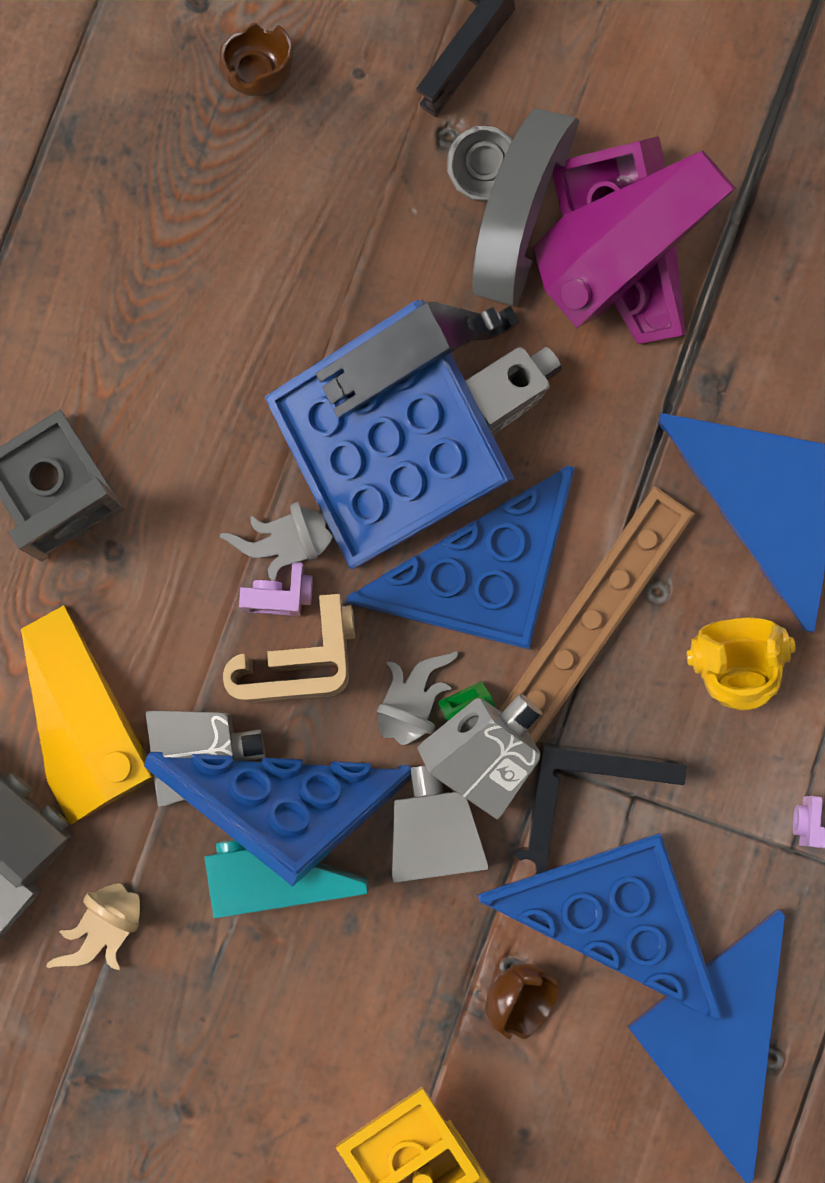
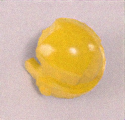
[686,617,796,710]

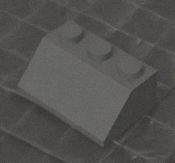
[0,772,75,888]

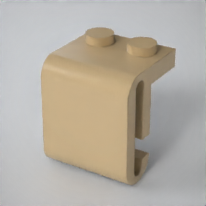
[223,594,355,703]

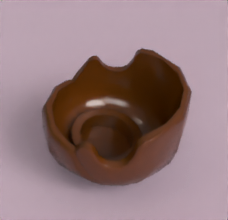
[219,23,293,96]
[484,963,560,1039]

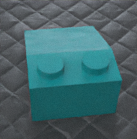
[204,840,369,918]

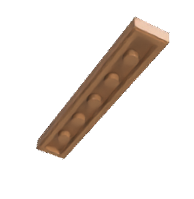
[499,486,695,744]

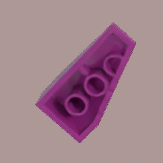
[552,136,686,344]
[532,150,736,328]

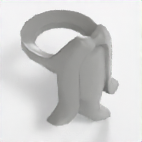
[220,501,333,581]
[377,651,458,745]

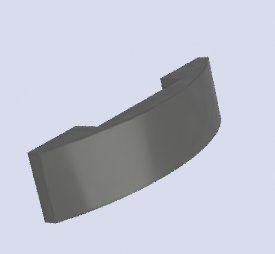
[472,108,580,307]

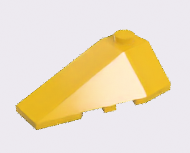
[21,605,154,825]

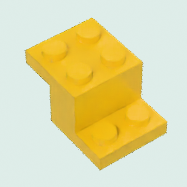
[336,1086,491,1183]

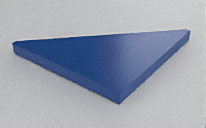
[658,413,825,633]
[346,466,575,650]
[144,752,412,887]
[477,833,724,1021]
[627,909,785,1183]

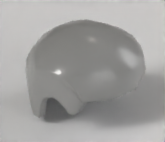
[447,126,513,201]

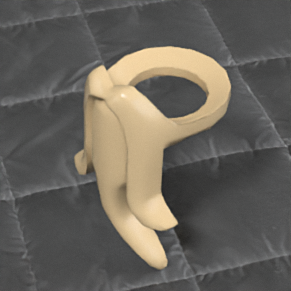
[46,883,140,970]

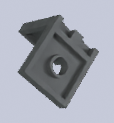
[0,409,125,562]

